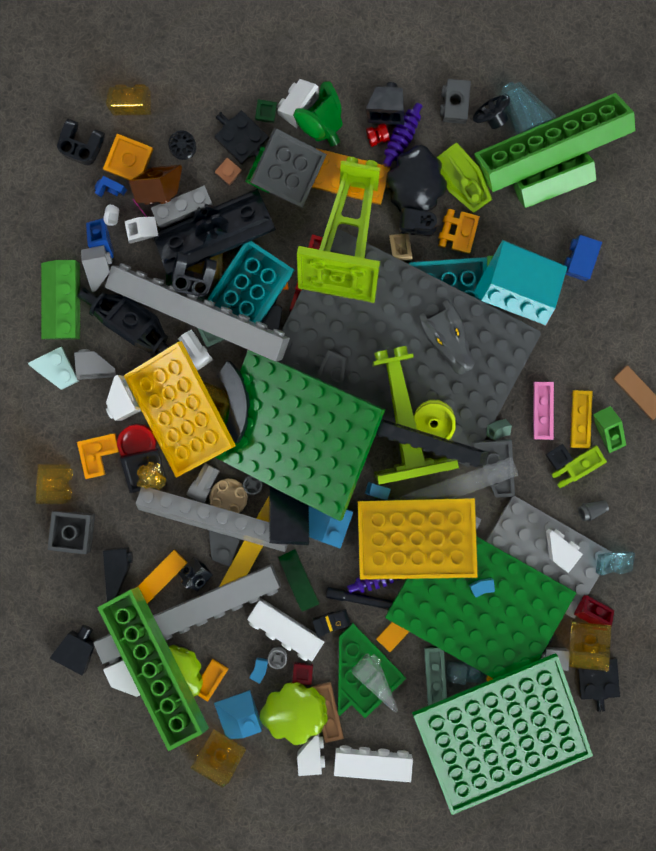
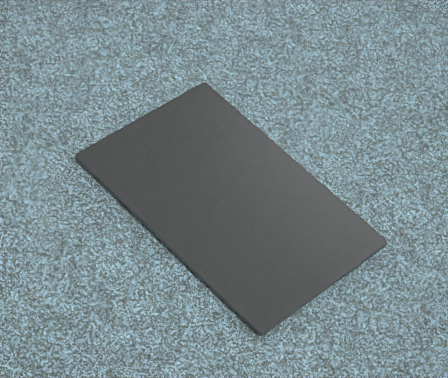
[280,228,541,467]

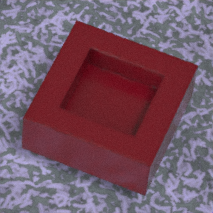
[292,662,313,685]

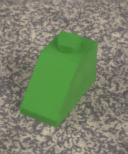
[593,406,626,453]

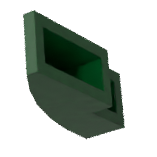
[278,549,320,612]

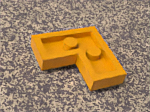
[77,433,119,479]

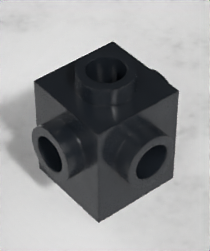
[178,556,213,592]

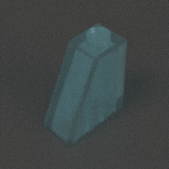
[499,82,556,135]

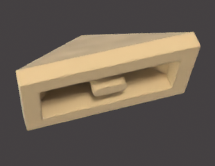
[389,233,412,263]

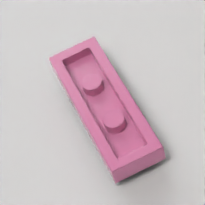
[533,382,554,440]

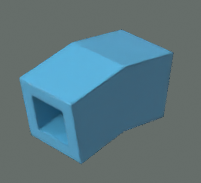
[365,482,391,500]
[469,578,495,597]
[250,658,268,684]

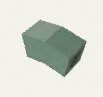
[486,419,512,440]

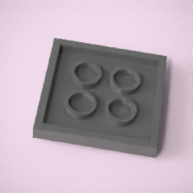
[250,128,327,208]

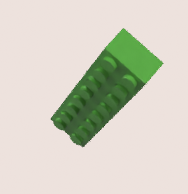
[474,93,635,192]
[97,587,209,751]

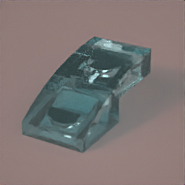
[596,552,635,575]

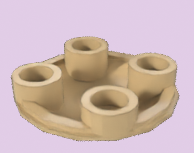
[210,478,248,513]

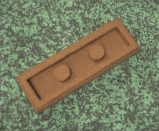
[612,365,656,420]
[312,682,344,743]

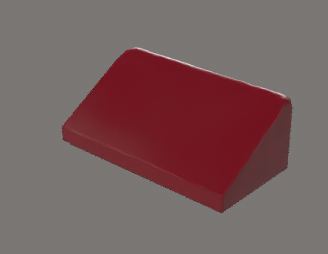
[574,595,615,630]

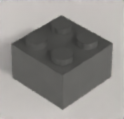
[48,510,95,554]

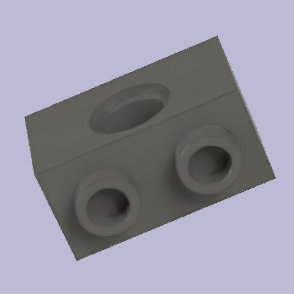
[440,79,471,124]

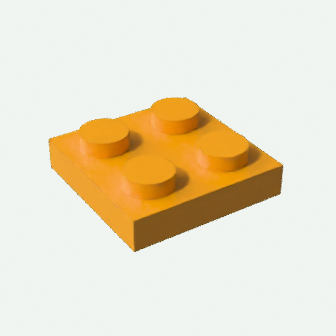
[103,134,154,181]

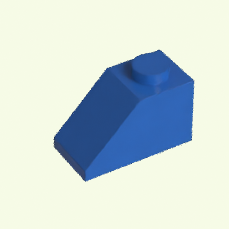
[86,218,114,258]

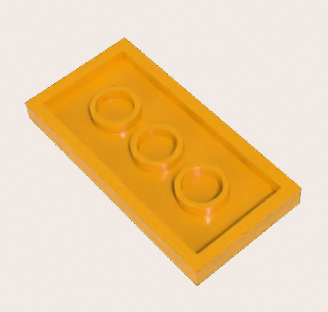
[312,148,390,205]

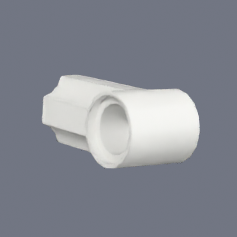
[178,330,213,371]

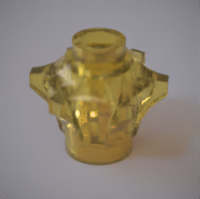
[137,462,166,490]

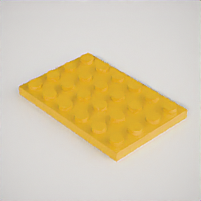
[124,341,236,478]
[358,498,478,579]

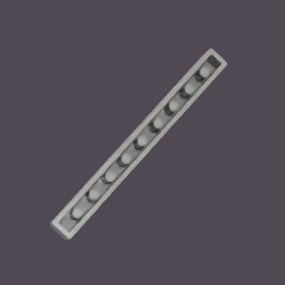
[105,263,290,361]
[94,564,281,664]

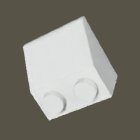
[277,79,319,128]
[106,375,141,421]

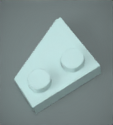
[28,347,79,390]

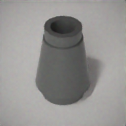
[578,500,609,522]

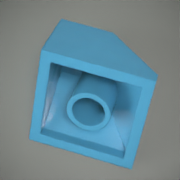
[214,690,263,739]

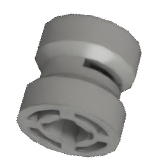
[268,647,287,669]

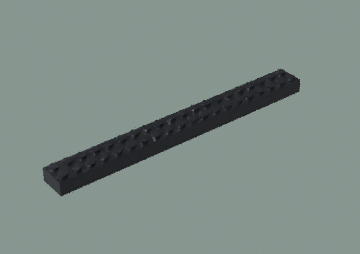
[376,419,489,467]

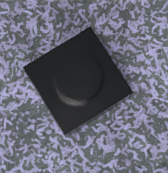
[545,444,573,470]

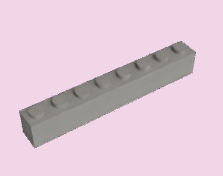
[136,486,287,552]

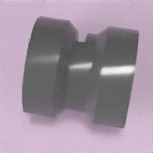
[243,475,263,495]

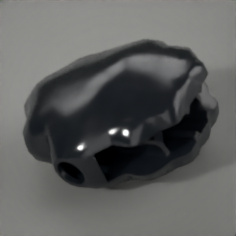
[386,145,447,212]

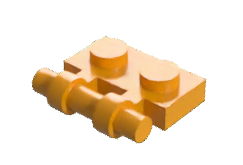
[438,209,480,254]

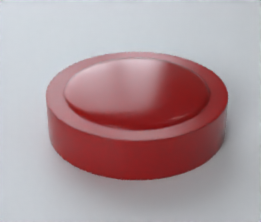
[117,424,157,456]

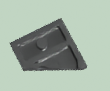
[209,530,240,567]

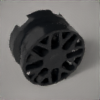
[168,130,197,160]

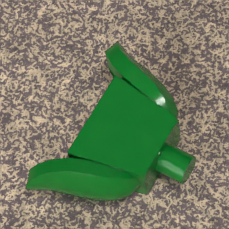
[293,81,343,147]

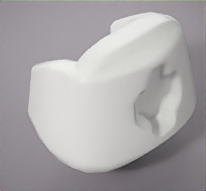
[104,204,119,226]

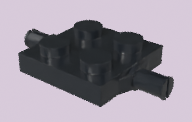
[214,110,269,165]
[577,645,620,712]

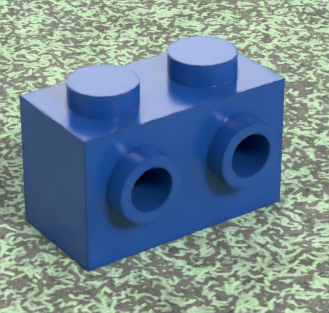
[564,235,602,281]

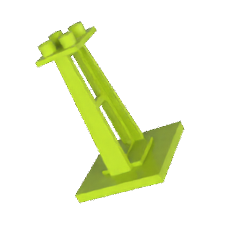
[297,157,380,303]
[372,346,459,485]

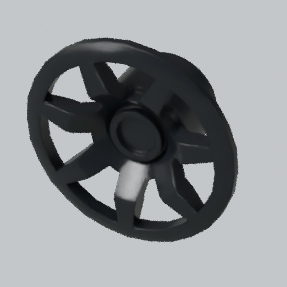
[473,95,511,129]

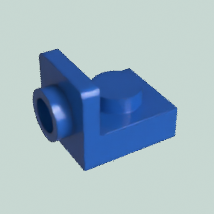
[95,176,127,198]

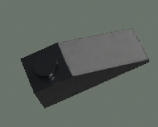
[103,547,133,602]

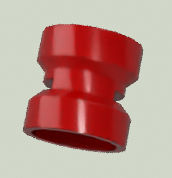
[366,124,390,147]

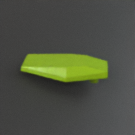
[437,142,493,213]

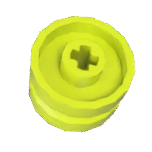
[414,400,456,439]

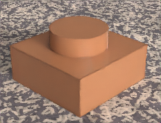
[215,158,242,186]

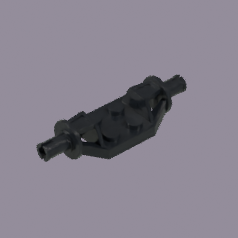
[77,287,170,358]

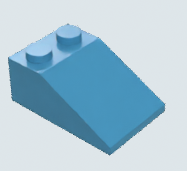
[309,506,353,548]

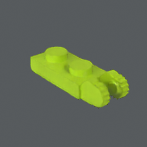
[551,445,607,488]

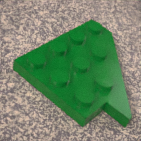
[338,622,406,718]

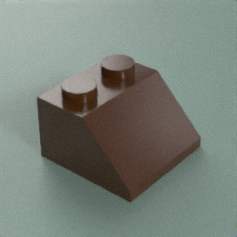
[129,165,182,205]

